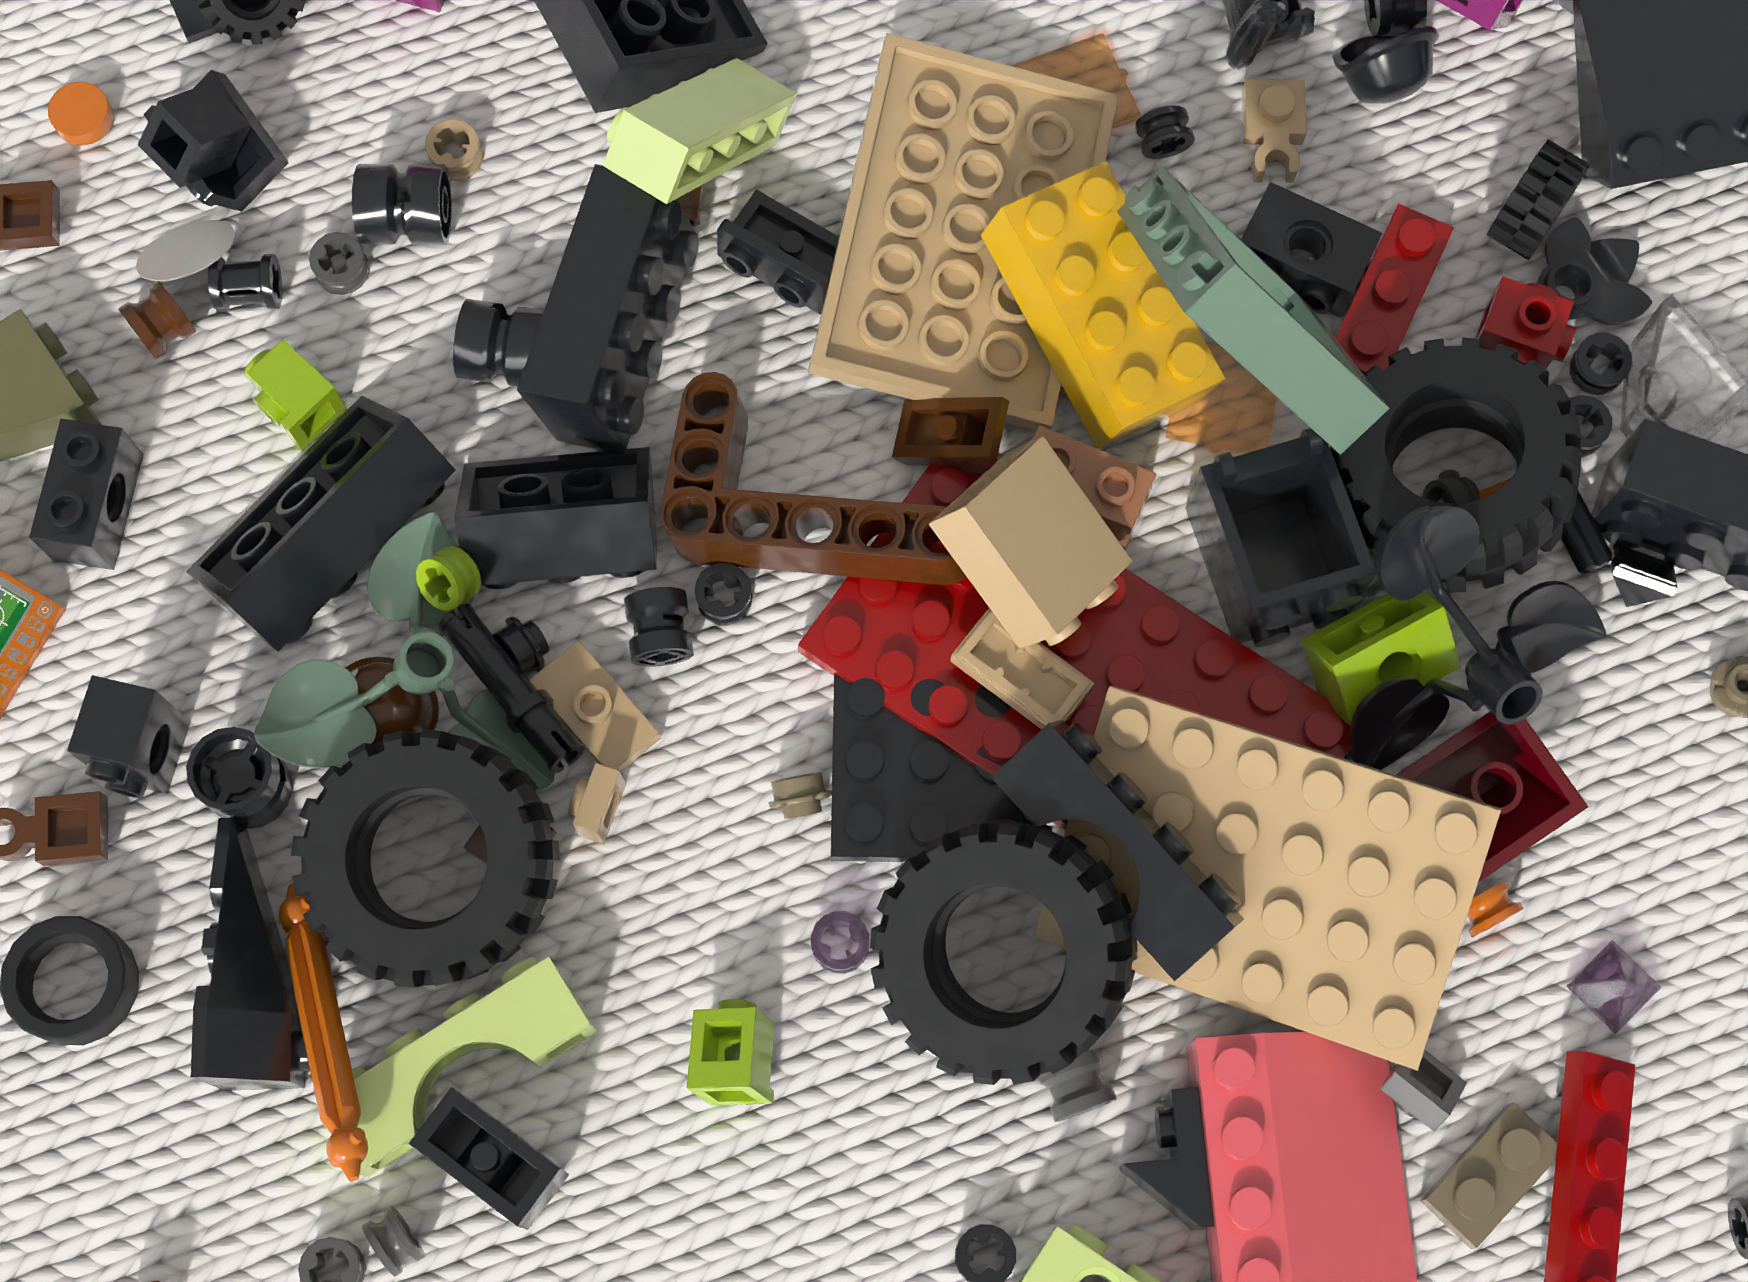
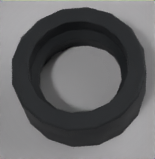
[0,916,139,1046]

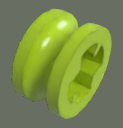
[416,546,481,611]

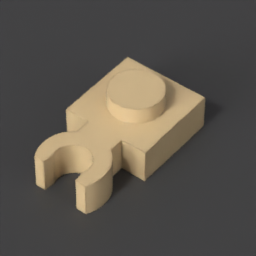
[1242,79,1307,183]

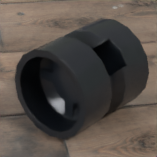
[352,164,452,245]
[453,299,544,387]
[186,727,293,829]

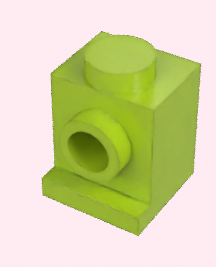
[244,339,347,451]
[687,999,774,1106]

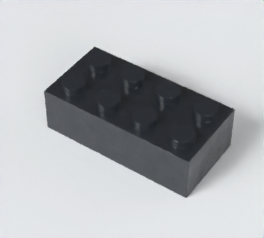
[517,164,699,454]
[1591,418,1748,591]

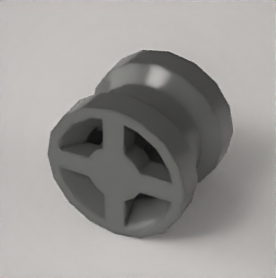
[1038,1048,1117,1122]

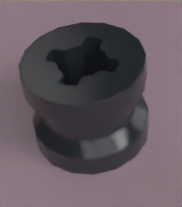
[1364,0,1427,36]

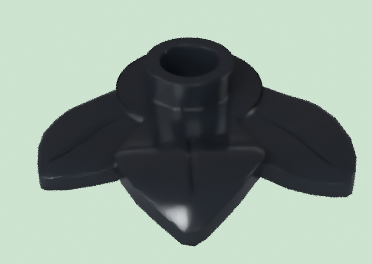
[1536,217,1652,325]

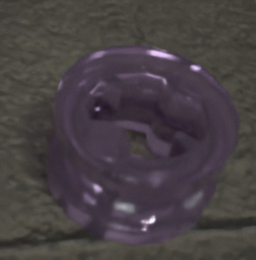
[811,911,869,974]

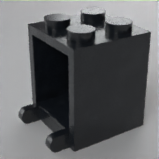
[1185,428,1377,647]

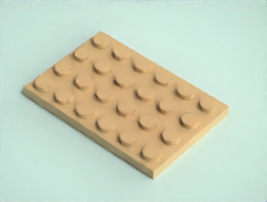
[808,33,1118,431]
[1033,686,1501,1071]

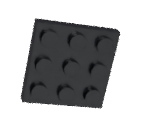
[831,673,1026,862]

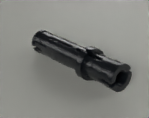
[438,603,585,773]

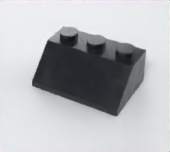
[454,447,657,589]

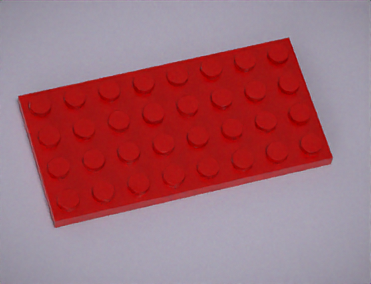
[798,464,1351,830]

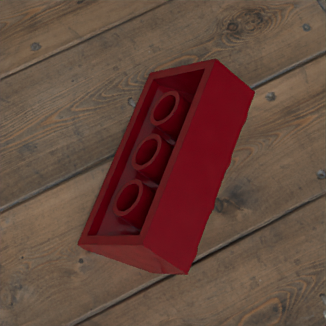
[1395,711,1589,883]

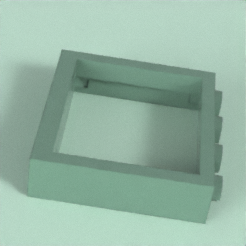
[1117,165,1390,455]

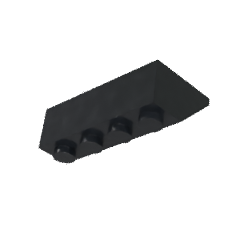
[186,395,456,652]

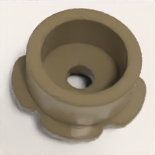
[1710,656,1748,718]
[768,772,832,819]

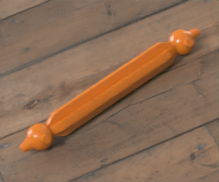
[278,883,369,1182]

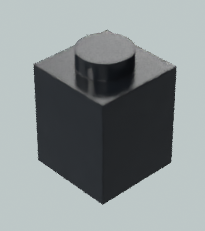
[137,83,252,188]

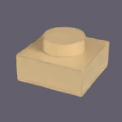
[568,763,626,845]

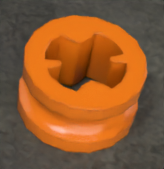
[1467,880,1524,938]

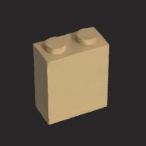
[929,436,1132,649]

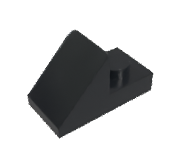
[1119,1087,1214,1230]

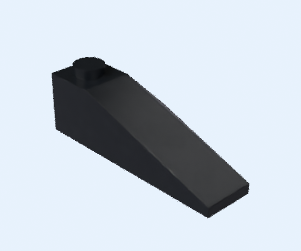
[190,817,310,1091]

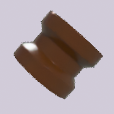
[118,281,197,359]

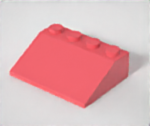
[1186,1032,1417,1282]

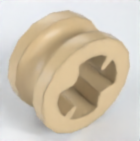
[425,119,483,181]

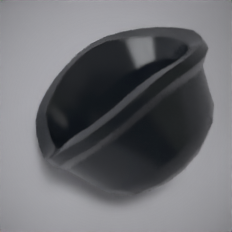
[1332,26,1439,104]

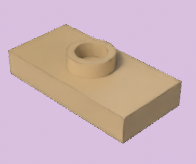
[951,608,1095,729]
[529,640,661,772]

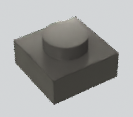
[1380,1050,1467,1132]

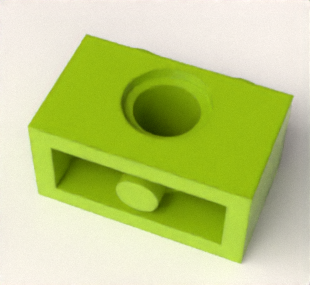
[1301,591,1461,726]

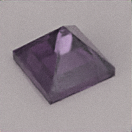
[1566,940,1661,1034]

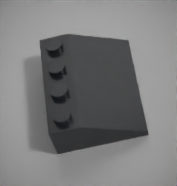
[534,0,768,113]
[1573,0,1748,189]

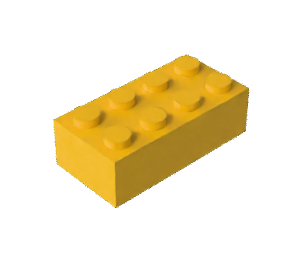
[981,161,1226,450]

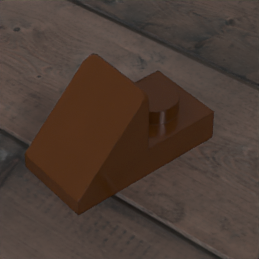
[892,397,1010,476]

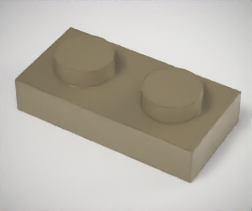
[1420,1102,1557,1249]

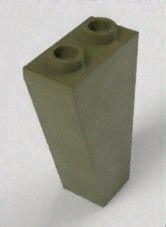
[0,309,102,462]

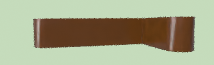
[660,372,967,585]

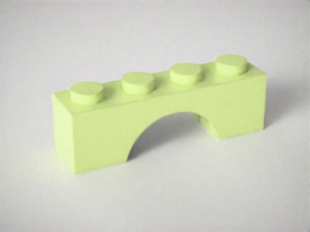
[315,956,597,1178]

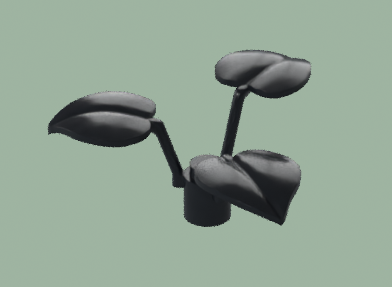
[1350,503,1607,770]

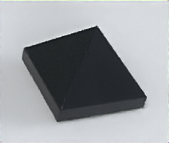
[1611,545,1678,607]

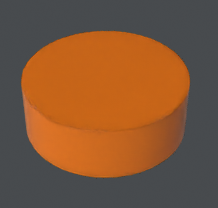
[48,82,114,145]

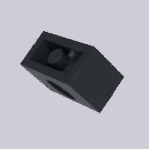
[1241,182,1382,318]
[29,419,144,570]
[67,675,191,799]
[408,1087,570,1230]

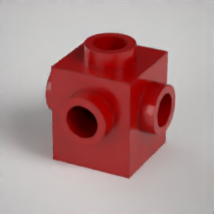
[1475,276,1576,369]

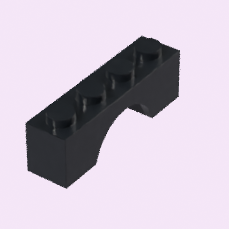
[991,720,1244,982]

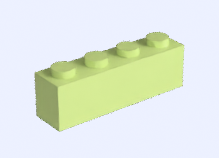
[603,58,797,204]

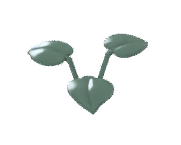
[254,512,555,789]

